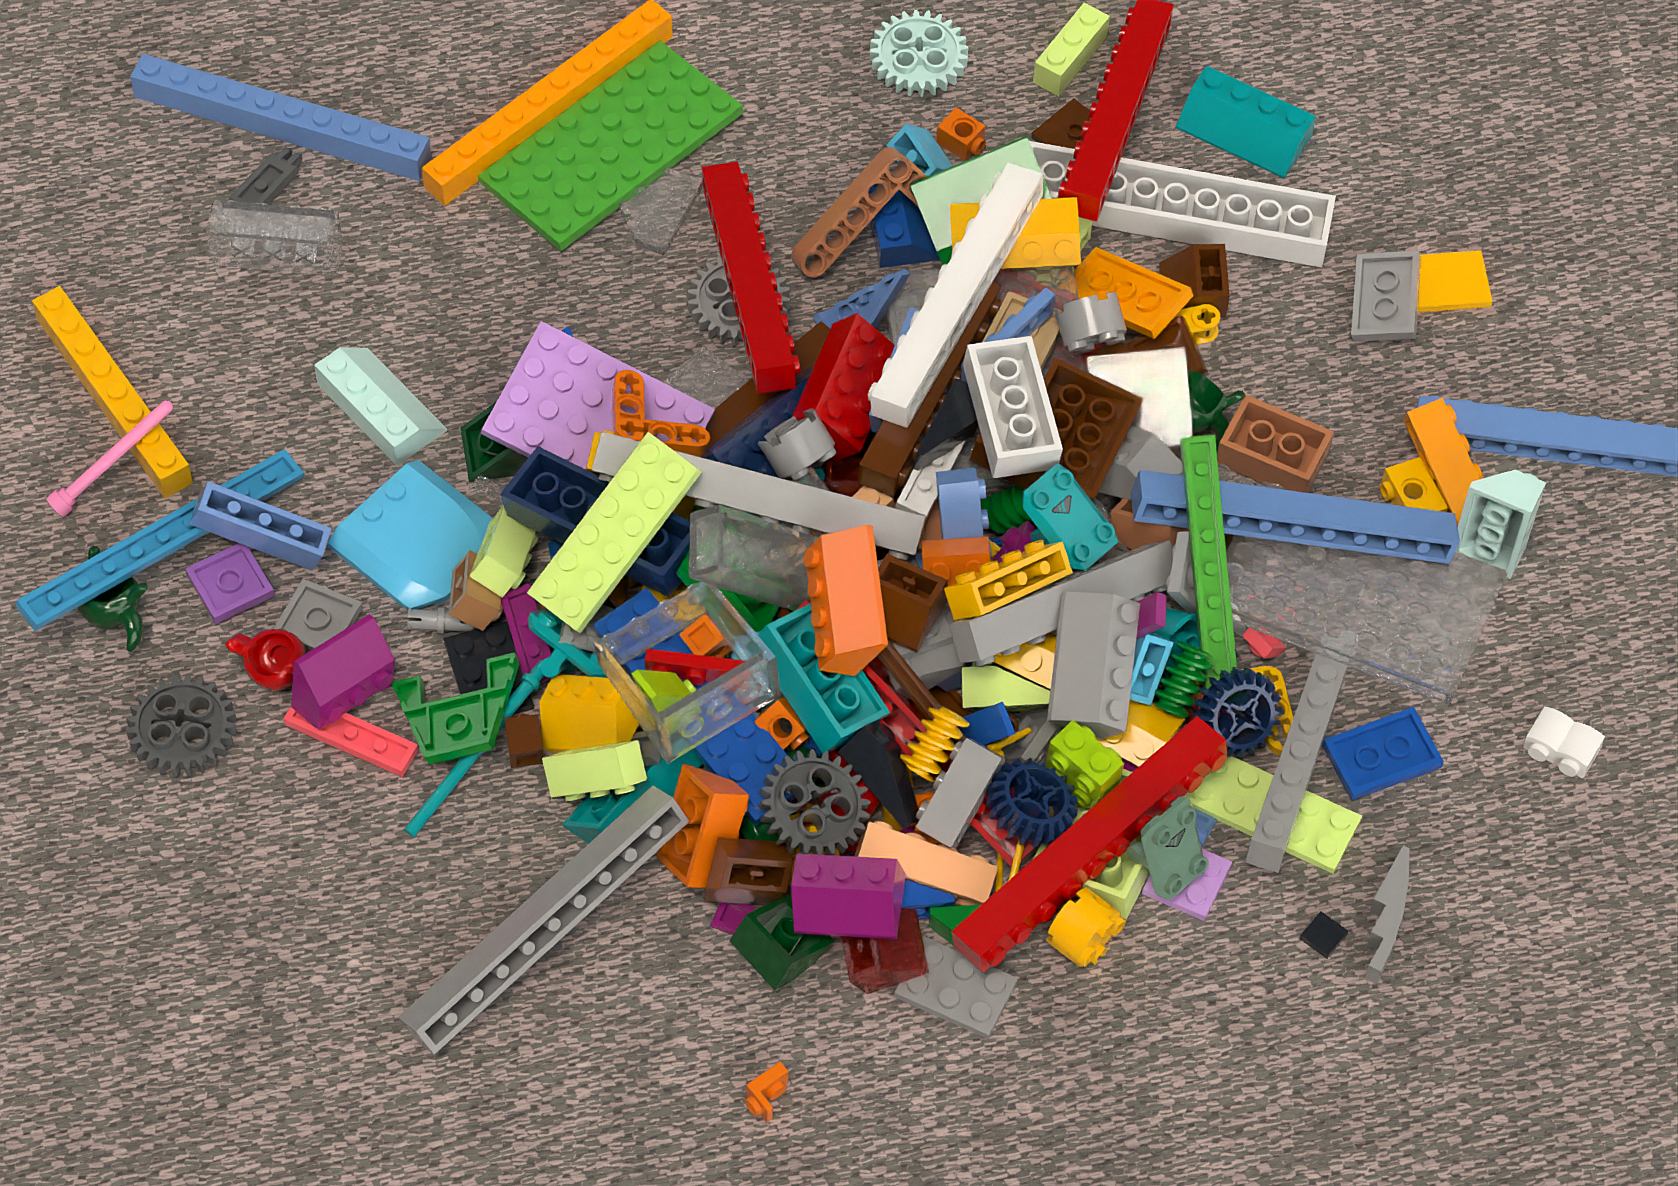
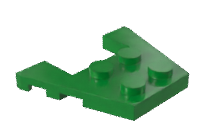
[392,652,519,765]

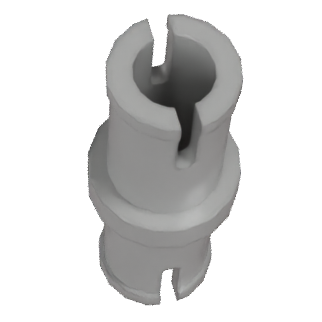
[407,607,474,634]

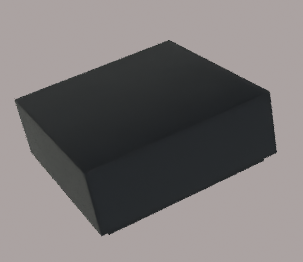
[1300,911,1348,959]

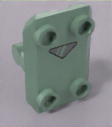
[1126,796,1208,900]

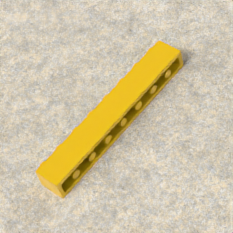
[32,286,193,499]

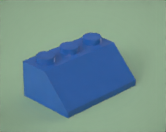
[868,169,940,268]

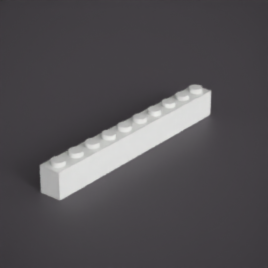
[868,162,1043,428]

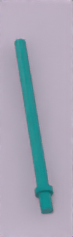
[403,660,544,837]

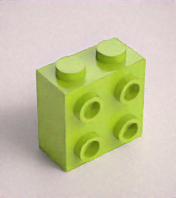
[1045,720,1124,809]

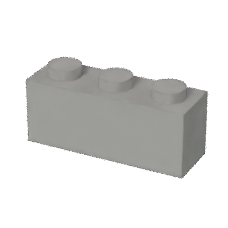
[916,738,1007,848]

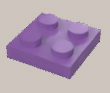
[185,543,275,625]

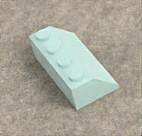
[314,347,447,466]
[1454,470,1546,579]

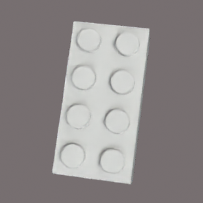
[963,336,1063,478]

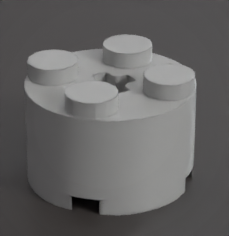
[1054,292,1127,354]
[758,409,836,481]

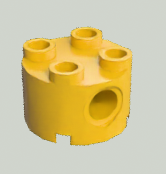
[1046,887,1126,967]

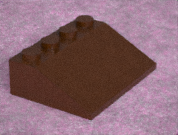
[1000,357,1144,501]

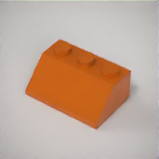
[656,764,749,888]

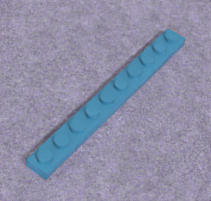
[15,449,304,631]

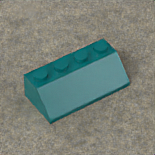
[1175,65,1316,179]
[750,603,890,754]
[562,729,703,844]

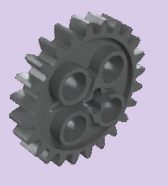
[126,674,237,777]
[758,749,871,855]

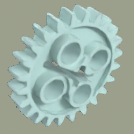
[869,10,968,97]

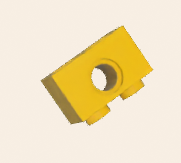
[1380,457,1448,512]

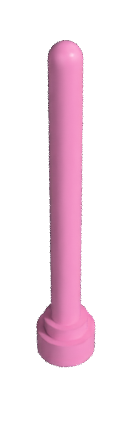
[46,401,173,517]

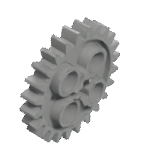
[688,257,790,346]

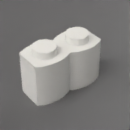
[1523,707,1605,778]

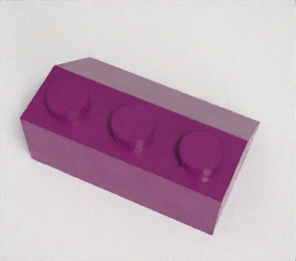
[291,614,395,730]
[791,854,906,939]

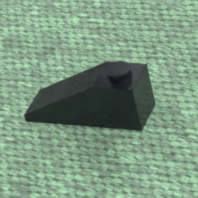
[912,378,979,471]
[838,721,919,829]

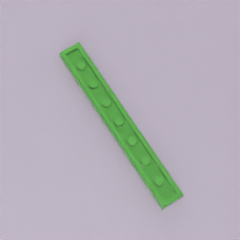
[1180,435,1237,697]

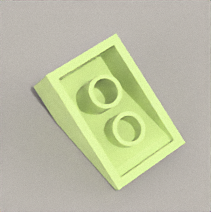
[962,661,1050,712]

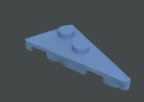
[813,269,910,329]

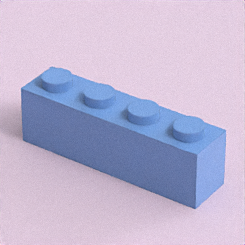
[935,467,992,559]
[189,481,332,571]

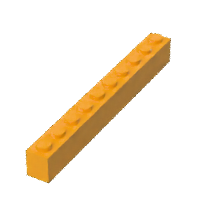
[422,0,673,206]

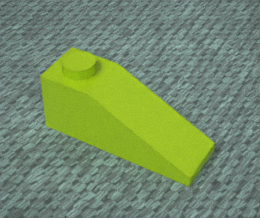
[631,669,700,733]

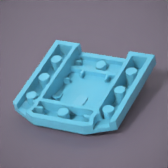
[328,460,493,611]

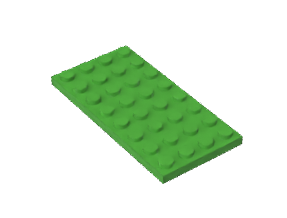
[478,40,743,251]

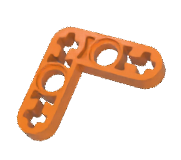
[612,370,710,457]

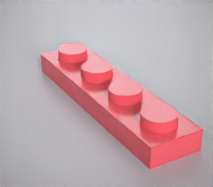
[283,707,419,778]

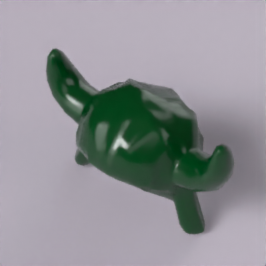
[1135,354,1246,453]
[77,545,148,652]

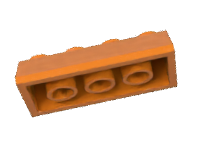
[804,525,888,676]

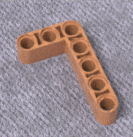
[791,147,928,277]

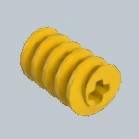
[900,706,970,783]

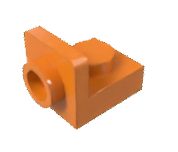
[745,1062,789,1122]

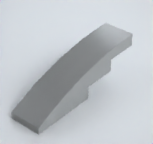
[1365,845,1409,984]

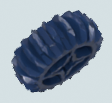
[1192,667,1283,758]
[986,757,1078,848]

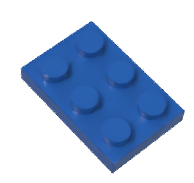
[1322,707,1444,801]

